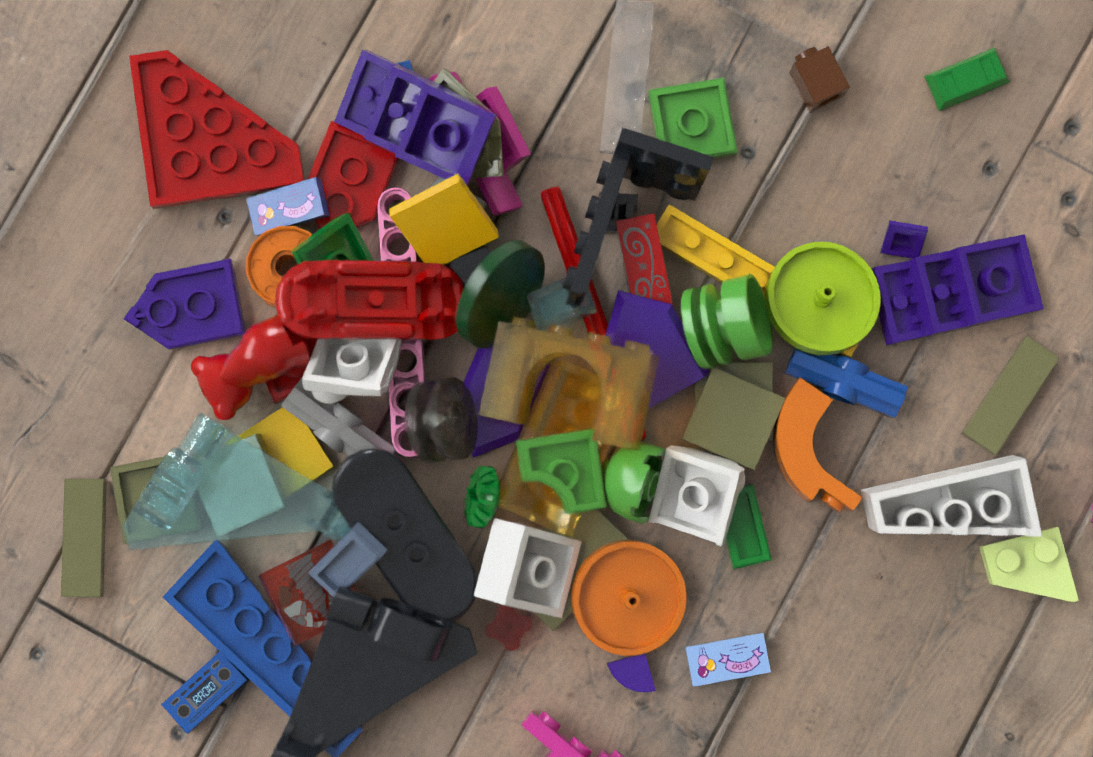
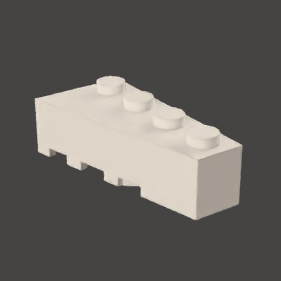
[861,455,1042,537]

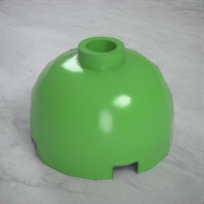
[601,442,666,524]

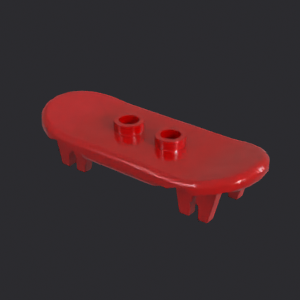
[275,260,465,340]

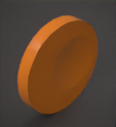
[571,540,687,656]

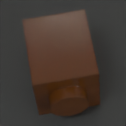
[789,46,850,113]

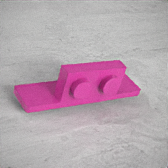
[428,71,531,216]

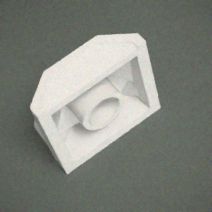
[302,339,402,403]
[648,445,745,546]

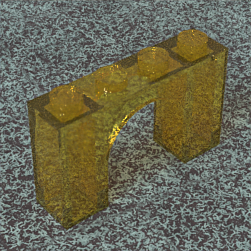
[478,317,660,450]

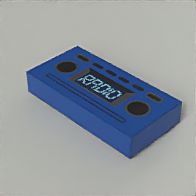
[161,651,248,734]

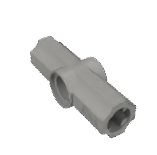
[281,378,396,456]

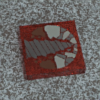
[259,539,357,647]

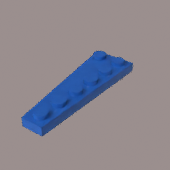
[162,539,364,757]

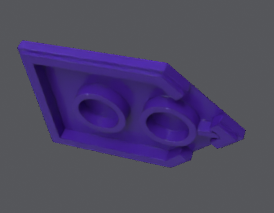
[123,259,246,350]
[603,290,710,411]
[453,343,555,458]

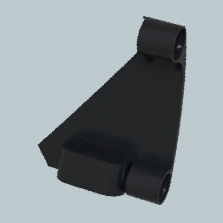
[271,585,478,757]

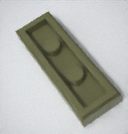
[960,336,1060,455]
[61,478,107,597]

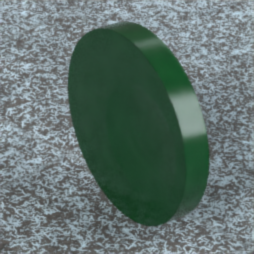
[456,240,545,349]

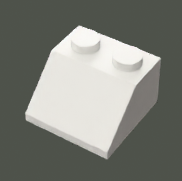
[474,518,582,618]

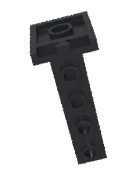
[562,128,714,307]

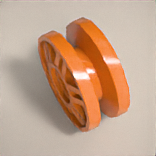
[246,226,312,308]

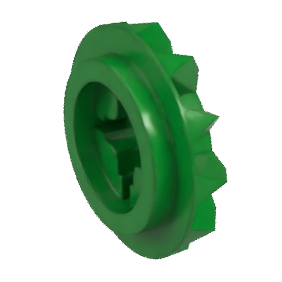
[464,466,500,529]

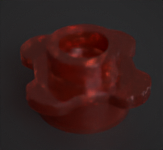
[485,604,532,651]

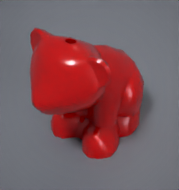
[191,314,310,421]

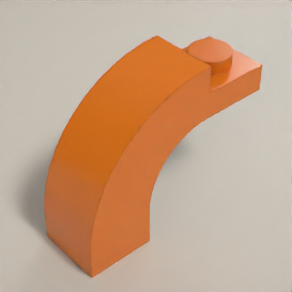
[773,377,863,513]

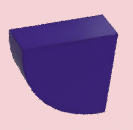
[607,654,656,692]

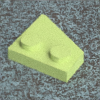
[979,527,1079,602]

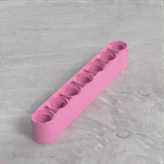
[378,187,430,459]

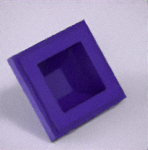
[880,220,928,259]

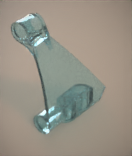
[122,412,351,550]

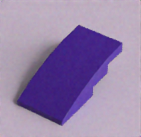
[334,50,497,186]
[872,234,1044,346]

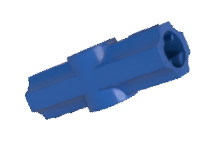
[785,348,908,418]

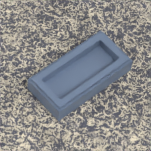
[308,522,387,597]

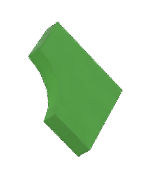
[516,428,607,514]

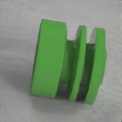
[681,273,773,370]

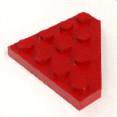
[129,50,305,209]

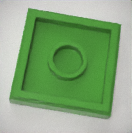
[648,78,738,159]

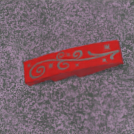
[615,213,673,306]

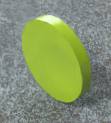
[765,242,881,355]

